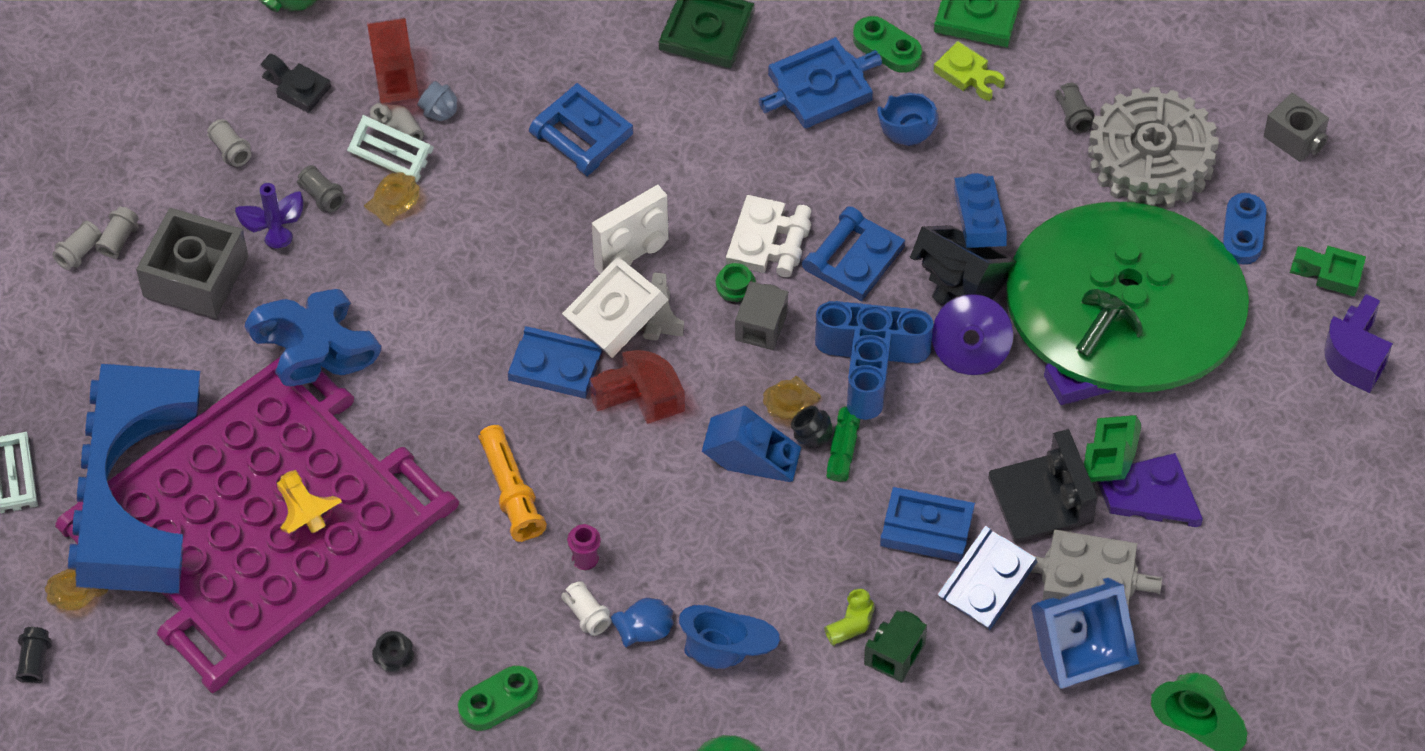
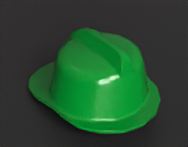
[1151,672,1248,751]

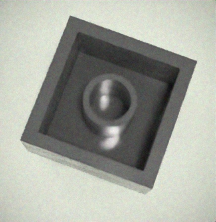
[136,207,249,318]

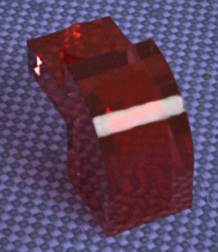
[367,17,419,103]
[590,350,685,424]

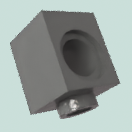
[1263,92,1329,162]
[735,281,788,351]

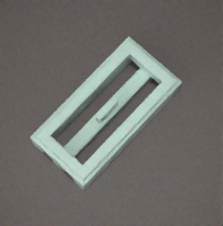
[347,115,434,182]
[0,432,38,514]

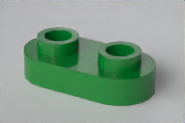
[853,16,922,73]
[458,666,539,731]

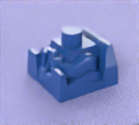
[1031,577,1139,689]

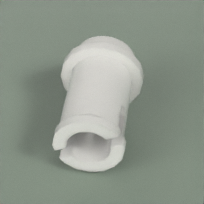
[561,581,611,636]

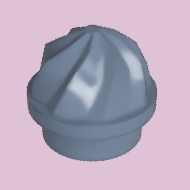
[417,81,457,121]

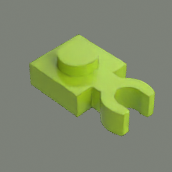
[933,41,1005,101]

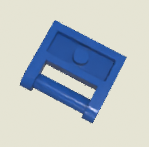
[529,83,633,176]
[802,206,905,302]

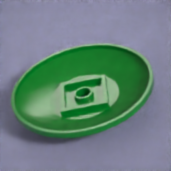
[1006,202,1249,393]

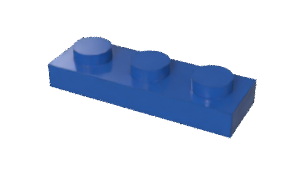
[954,173,1007,248]

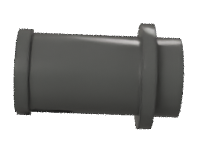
[1055,83,1095,133]
[297,165,345,212]

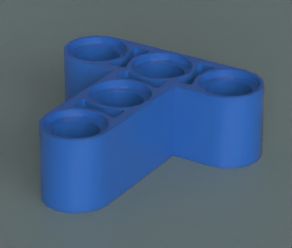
[815,301,933,420]

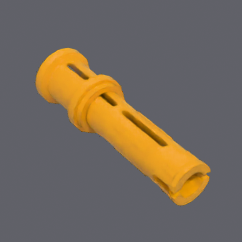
[478,425,547,542]

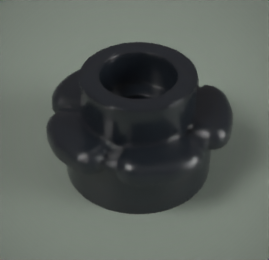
[372,631,415,672]

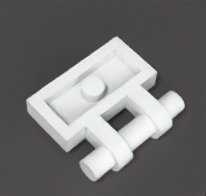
[726,195,812,277]

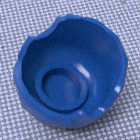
[877,93,939,146]

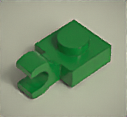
[1289,245,1366,297]

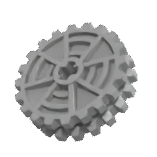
[1088,87,1218,209]

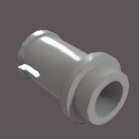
[207,119,251,167]
[95,206,139,259]
[52,221,102,270]

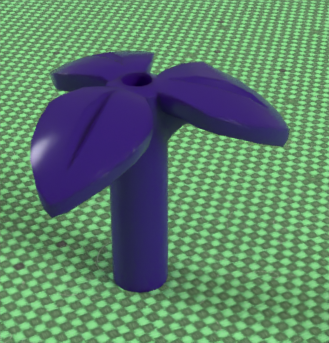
[235,183,303,249]

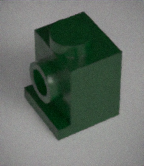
[864,610,927,683]

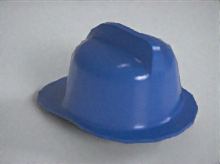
[679,605,780,669]

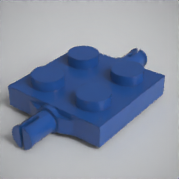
[758,37,882,129]

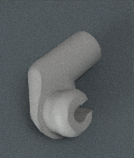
[370,103,424,140]

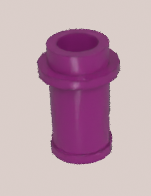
[567,524,601,570]

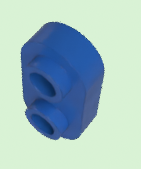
[1222,193,1267,265]

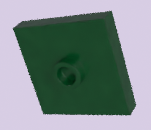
[658,0,755,68]

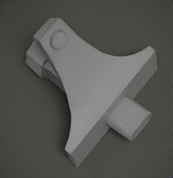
[639,272,684,340]

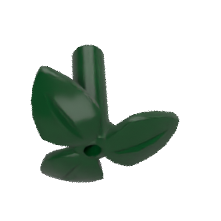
[1076,289,1143,357]

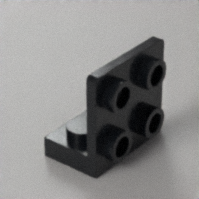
[988,429,1098,543]

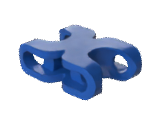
[244,289,382,386]

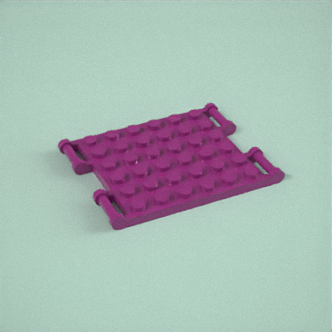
[55,356,459,693]

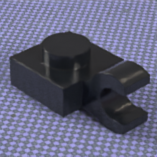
[261,54,331,113]

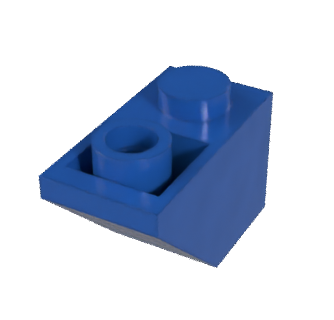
[702,405,801,482]

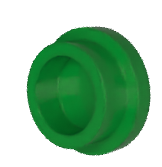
[716,263,756,302]

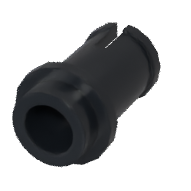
[16,627,52,683]

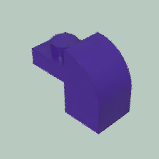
[1324,294,1393,393]

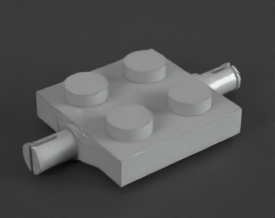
[1031,530,1162,605]

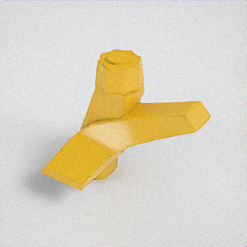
[277,470,342,533]

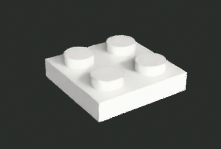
[592,185,669,274]
[562,256,668,358]

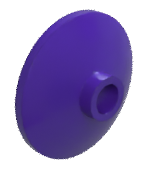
[932,294,1013,375]

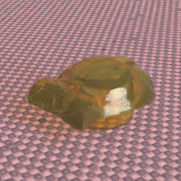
[364,172,420,226]
[763,376,821,421]
[44,569,109,611]

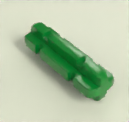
[826,406,860,482]

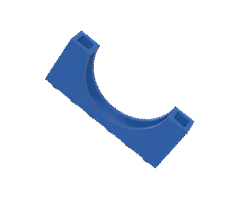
[68,364,200,594]

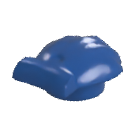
[611,598,674,647]

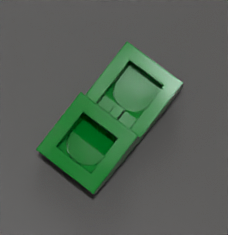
[1084,415,1142,482]

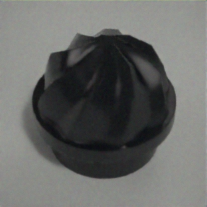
[791,406,833,448]

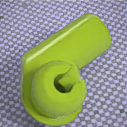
[824,589,875,646]

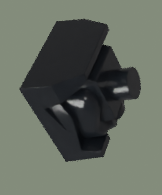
[910,225,1017,305]

